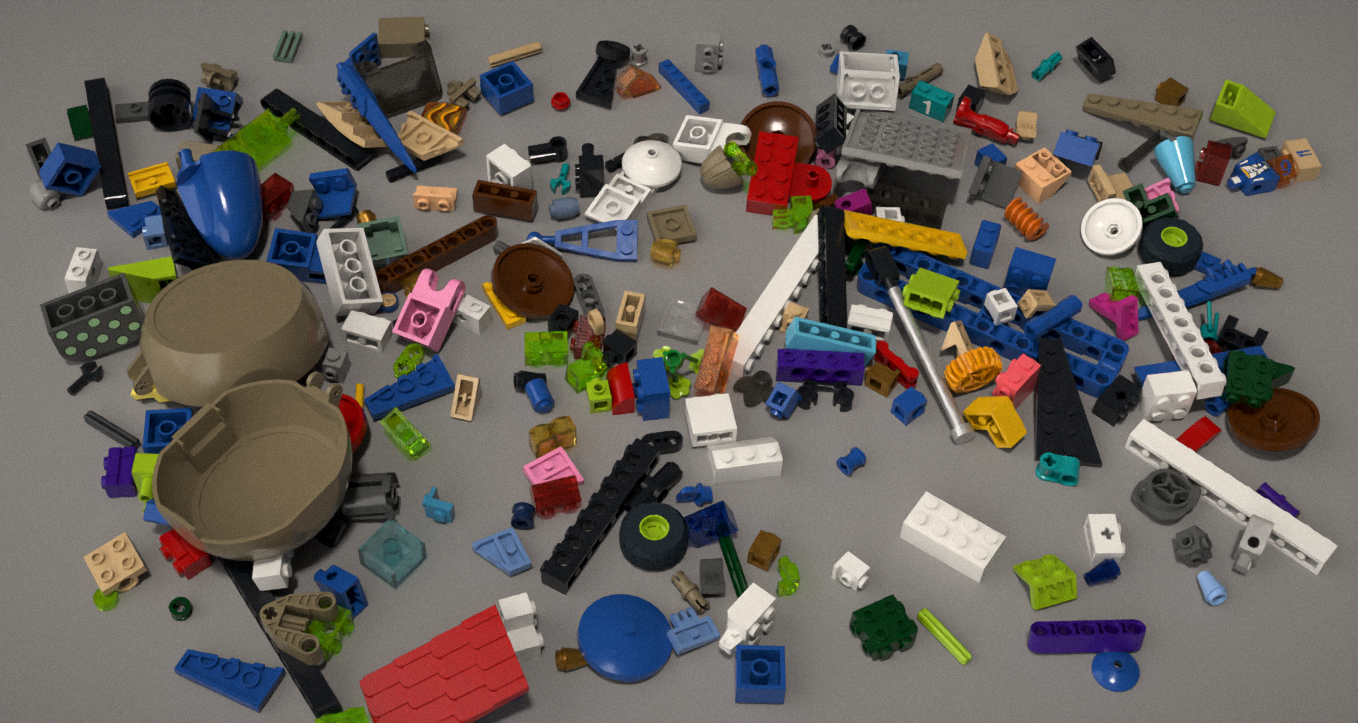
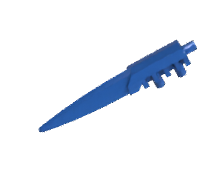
[336,62,417,173]
[1138,259,1257,320]

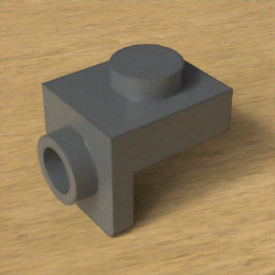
[699,558,726,595]

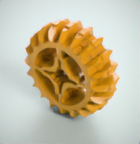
[944,346,1003,394]

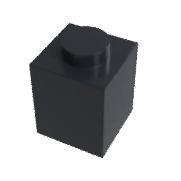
[956,84,986,113]

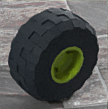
[1139,217,1203,276]
[619,502,689,571]

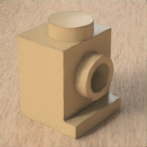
[780,302,809,334]

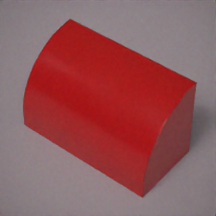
[606,362,635,415]

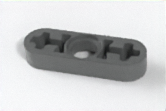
[574,274,605,325]

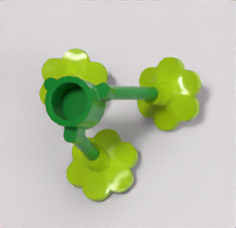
[653,346,714,400]

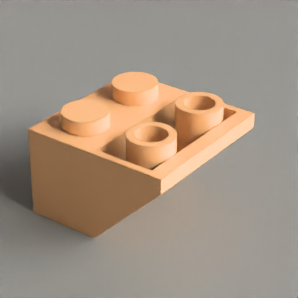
[1014,147,1072,204]

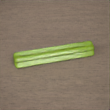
[917,608,973,665]

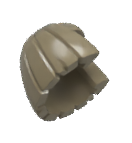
[700,145,744,189]

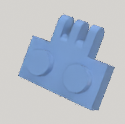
[667,607,720,655]

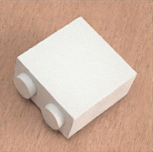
[684,393,737,447]

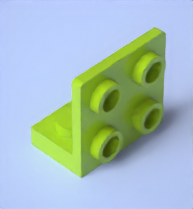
[1013,554,1078,610]

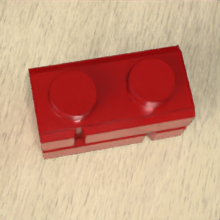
[159,529,212,580]

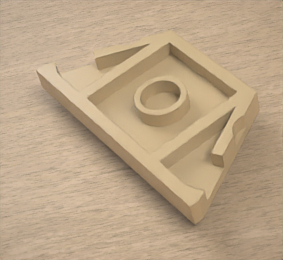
[398,110,464,161]

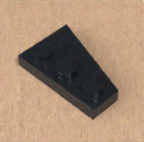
[576,56,617,109]

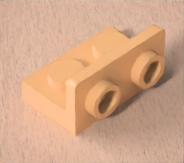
[413,186,458,211]

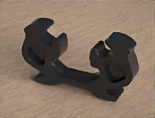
[797,379,854,412]

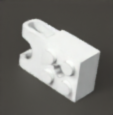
[673,115,752,167]

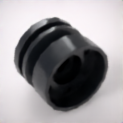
[148,79,191,132]

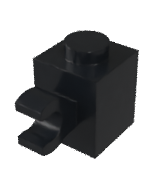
[597,329,637,369]

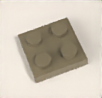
[647,205,697,247]

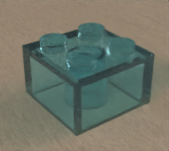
[358,518,427,589]

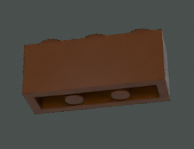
[472,180,538,222]

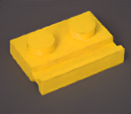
[127,162,176,199]

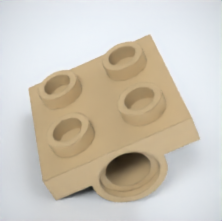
[83,532,147,596]

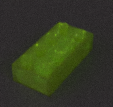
[1105,266,1139,301]

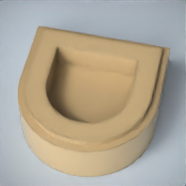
[587,309,604,336]

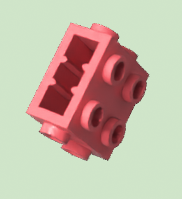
[992,354,1041,410]

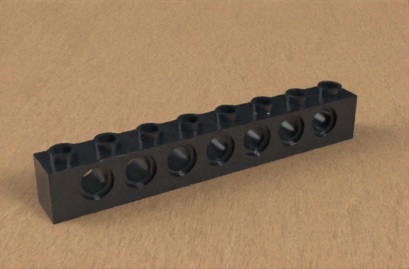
[540,438,660,595]

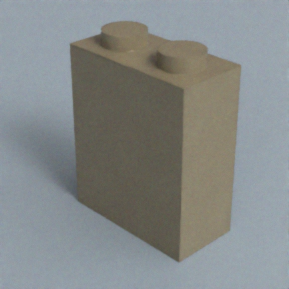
[378,16,429,58]

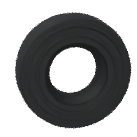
[596,40,630,61]

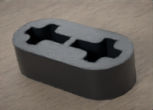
[641,430,683,455]

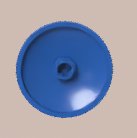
[577,594,673,682]

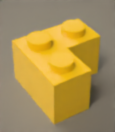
[962,396,1027,448]

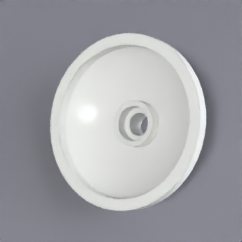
[622,140,682,188]
[1081,198,1143,255]

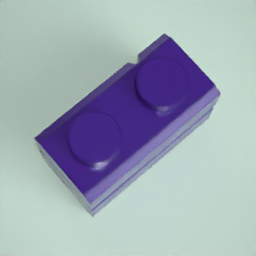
[101,446,138,498]

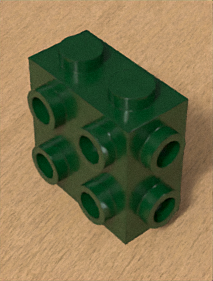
[1219,350,1276,408]
[849,594,918,661]

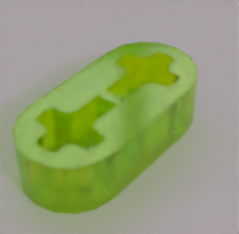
[393,343,424,379]

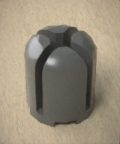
[339,472,401,521]

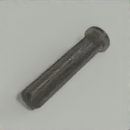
[1118,134,1163,172]

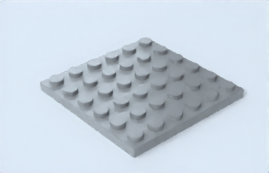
[841,109,972,179]

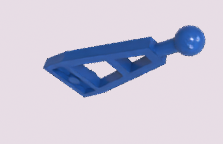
[526,220,638,262]

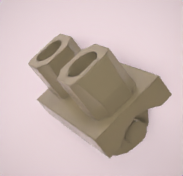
[201,62,237,92]
[447,77,481,113]

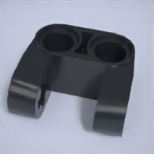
[1215,315,1269,353]

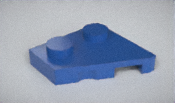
[107,201,163,239]

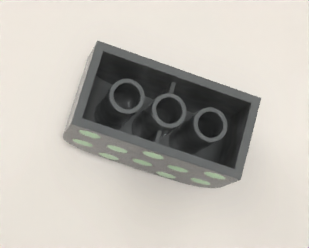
[40,273,144,362]

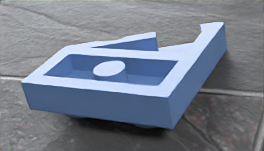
[471,527,532,576]

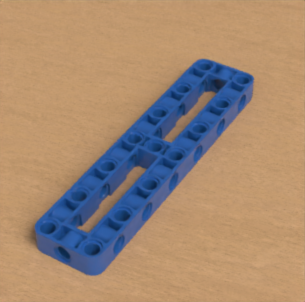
[856,242,1129,398]

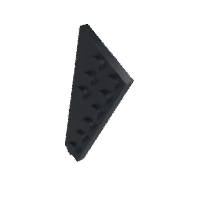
[156,185,220,270]
[1034,338,1103,468]

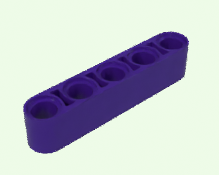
[1027,619,1146,654]

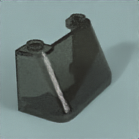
[355,40,443,119]

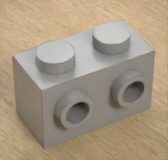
[695,31,724,74]
[304,347,350,383]

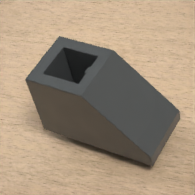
[287,189,323,233]

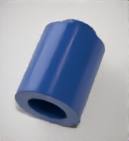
[525,378,555,413]

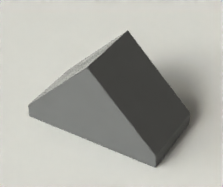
[25,138,51,179]

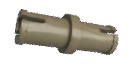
[671,570,710,614]

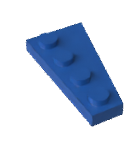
[364,353,455,421]
[174,649,286,712]

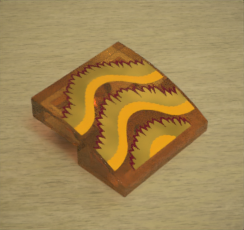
[421,102,467,135]

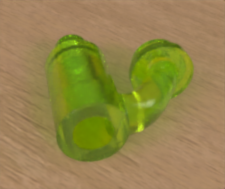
[724,141,757,176]

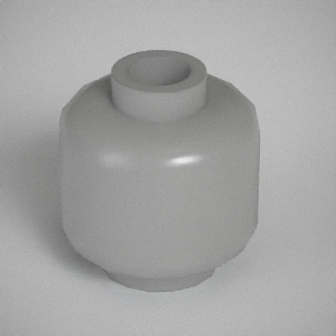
[29,179,61,210]

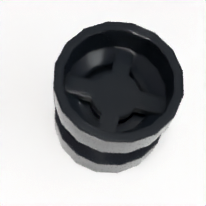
[840,25,866,51]

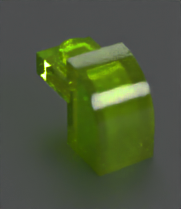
[771,196,813,234]
[565,341,608,394]

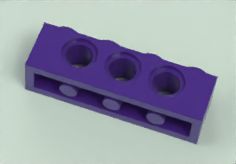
[776,349,865,386]

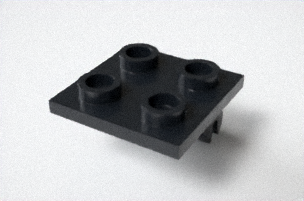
[193,93,240,144]

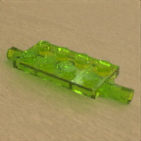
[211,108,300,168]

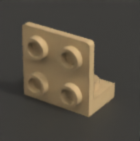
[1088,164,1133,202]

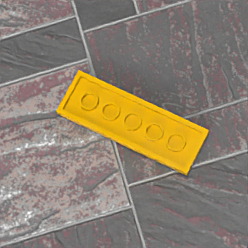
[844,210,968,259]

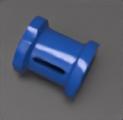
[837,447,866,476]

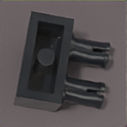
[575,143,604,198]

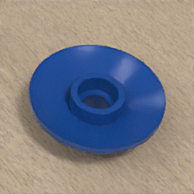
[1091,652,1140,692]

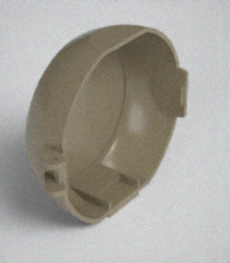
[127,260,329,407]
[152,371,352,561]

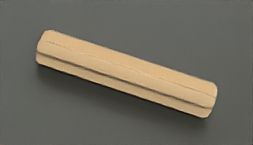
[488,41,542,67]

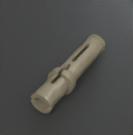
[897,63,943,97]

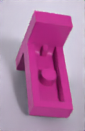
[1089,292,1139,341]

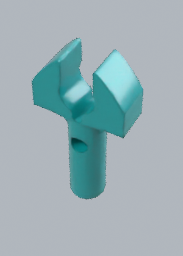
[550,163,571,195]

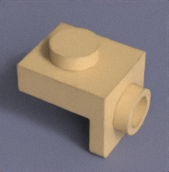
[1015,110,1038,140]

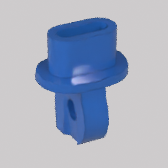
[676,483,713,506]

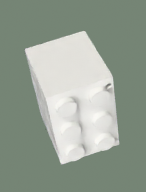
[836,51,900,111]

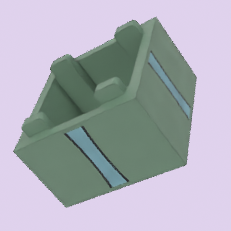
[358,216,408,269]

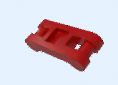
[873,341,919,389]

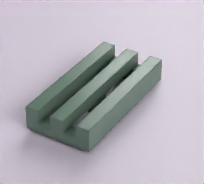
[273,30,302,63]

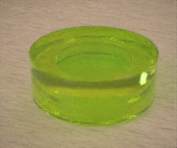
[93,588,119,611]

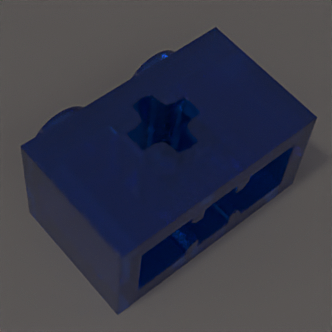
[684,500,739,548]

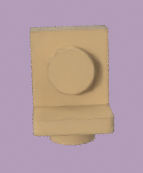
[1017,289,1056,318]

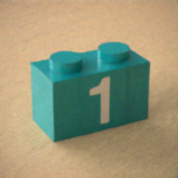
[909,80,955,122]

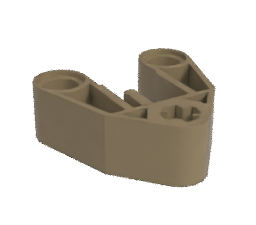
[259,592,340,665]

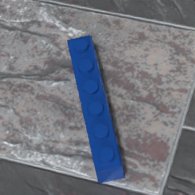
[658,59,710,115]

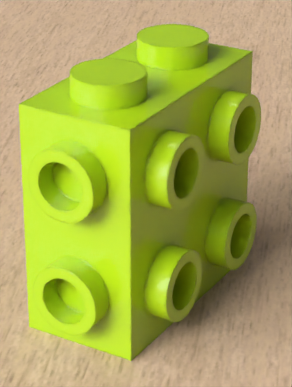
[902,268,961,319]

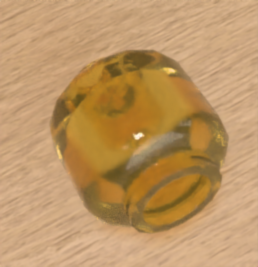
[650,238,681,266]

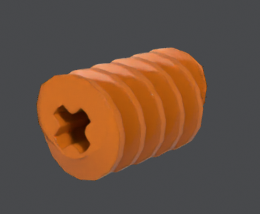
[1004,198,1049,241]

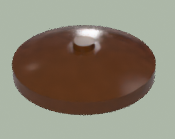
[739,101,816,168]
[491,243,574,319]
[1228,388,1320,451]

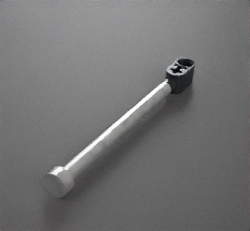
[865,246,975,444]

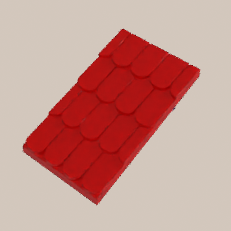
[359,605,529,723]

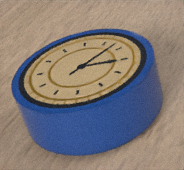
[379,292,399,313]

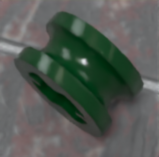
[169,597,193,621]

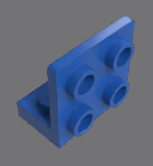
[337,32,381,77]
[191,87,243,131]
[309,168,357,219]

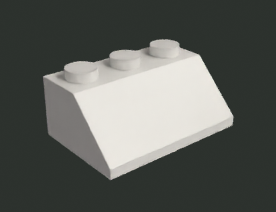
[706,437,783,484]

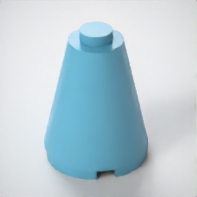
[1154,136,1196,194]

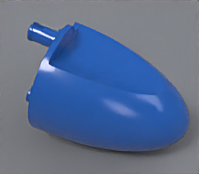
[176,148,263,260]

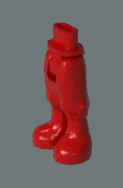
[953,96,1020,145]

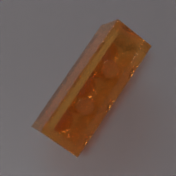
[694,325,739,395]

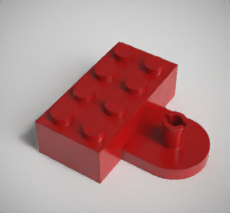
[746,131,832,218]

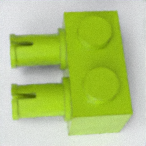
[131,453,159,513]

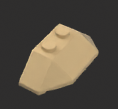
[975,32,1018,95]

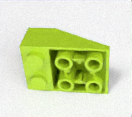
[1210,79,1276,138]
[108,256,179,304]

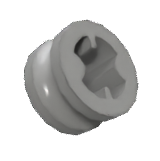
[818,41,835,58]

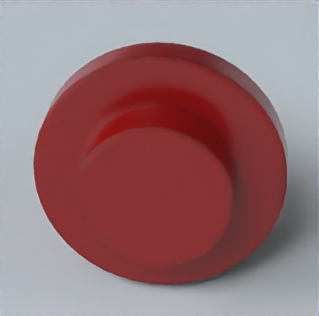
[551,92,570,110]

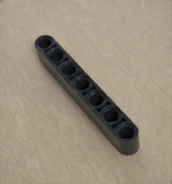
[260,88,371,170]
[818,205,847,328]

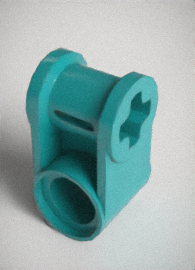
[1035,452,1080,486]

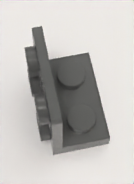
[968,155,1022,209]

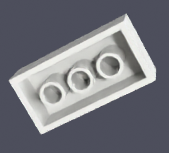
[316,228,383,316]
[900,491,1006,583]

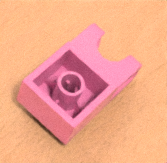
[392,268,466,352]

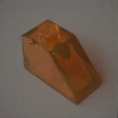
[615,64,661,98]

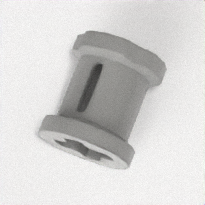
[631,42,648,67]

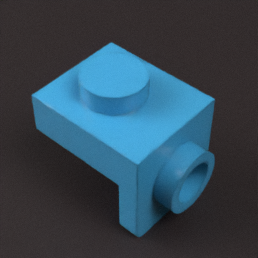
[422,487,455,524]

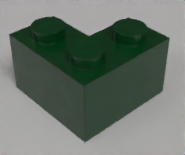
[1123,183,1179,233]

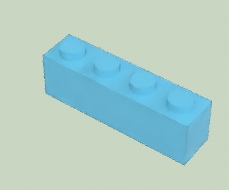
[786,317,876,367]

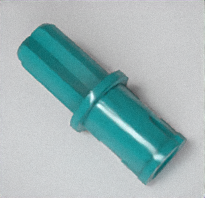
[1031,52,1063,81]

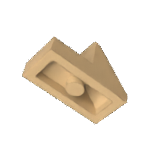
[941,320,974,356]

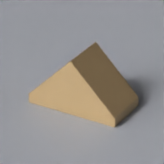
[450,374,481,421]

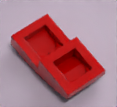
[1176,416,1222,453]

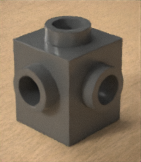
[1176,525,1212,566]

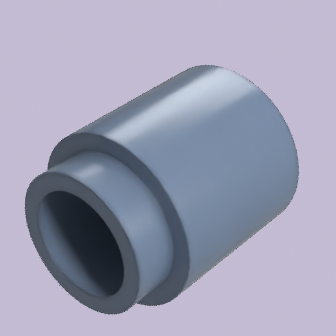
[549,197,580,220]

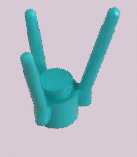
[1186,301,1219,346]

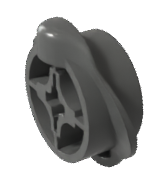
[1132,468,1201,521]

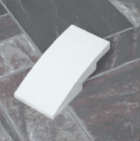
[585,171,659,231]

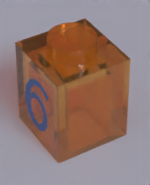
[1266,154,1297,186]

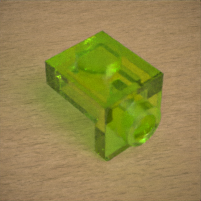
[776,555,800,597]

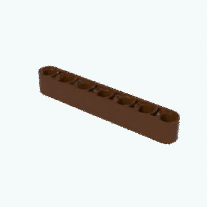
[375,215,498,294]

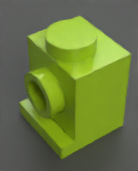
[586,378,612,414]

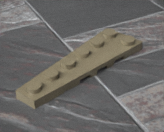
[1083,93,1203,141]

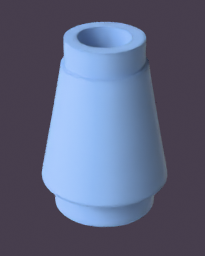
[1197,570,1228,606]

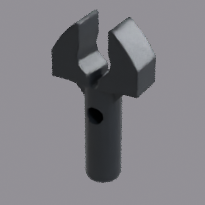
[67,361,104,395]

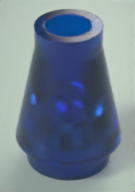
[1084,558,1121,586]

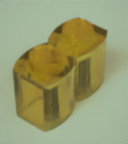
[529,416,577,459]

